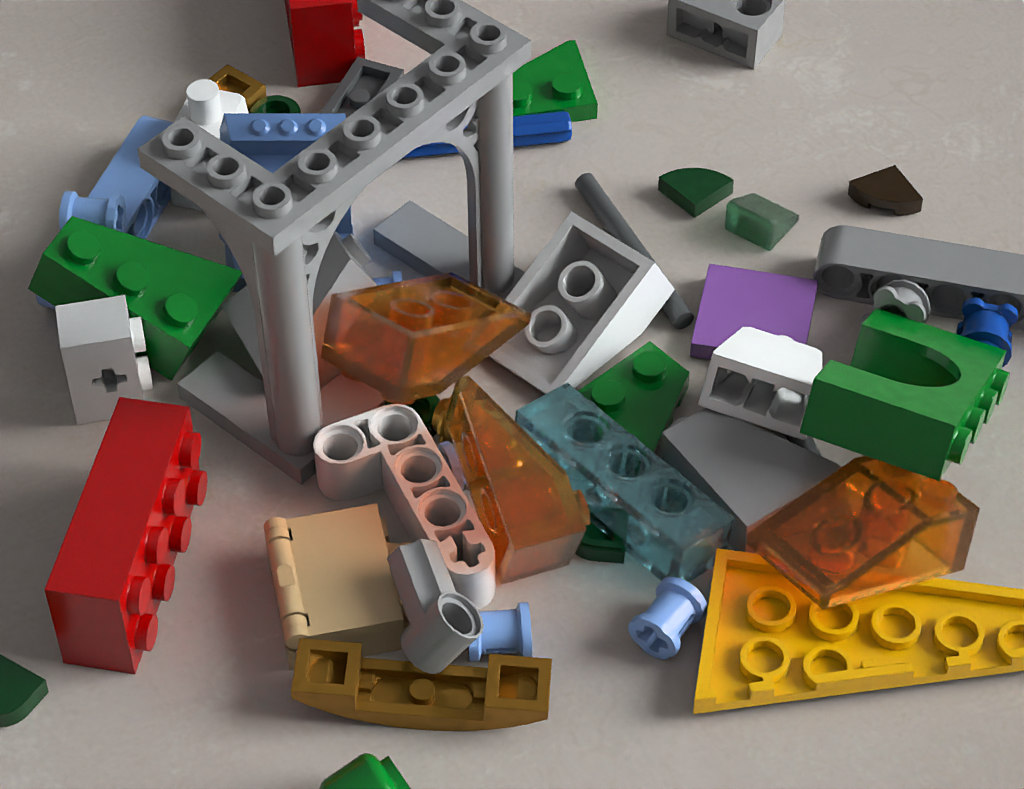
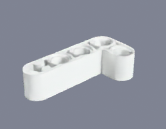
[313,404,496,610]

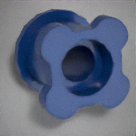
[956,298,1018,367]

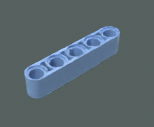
[36,116,174,309]

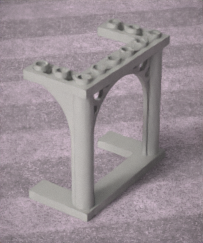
[137,0,531,485]

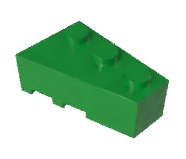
[28,216,242,381]

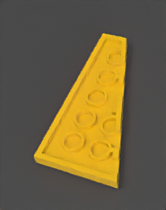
[693,548,1024,714]

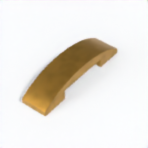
[291,638,552,731]

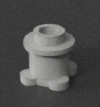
[860,279,931,328]

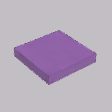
[690,264,818,360]

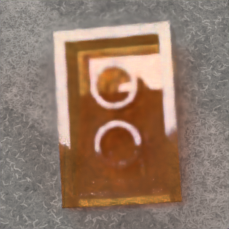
[320,272,531,405]
[445,375,590,585]
[746,456,980,610]

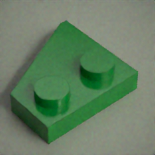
[513,40,598,123]
[567,341,690,477]

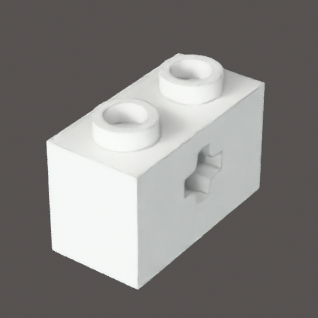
[55,295,153,425]

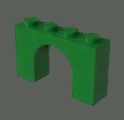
[799,308,1010,481]

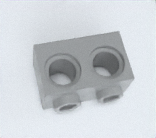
[667,0,786,69]

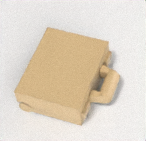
[264,503,413,670]

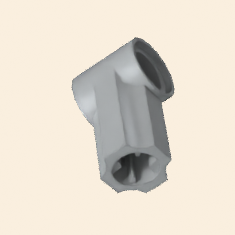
[387,538,484,674]

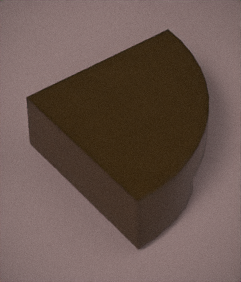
[848,165,923,215]

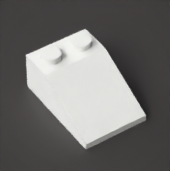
[472,211,675,402]

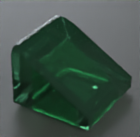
[725,193,799,251]

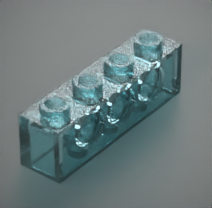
[509,383,735,582]

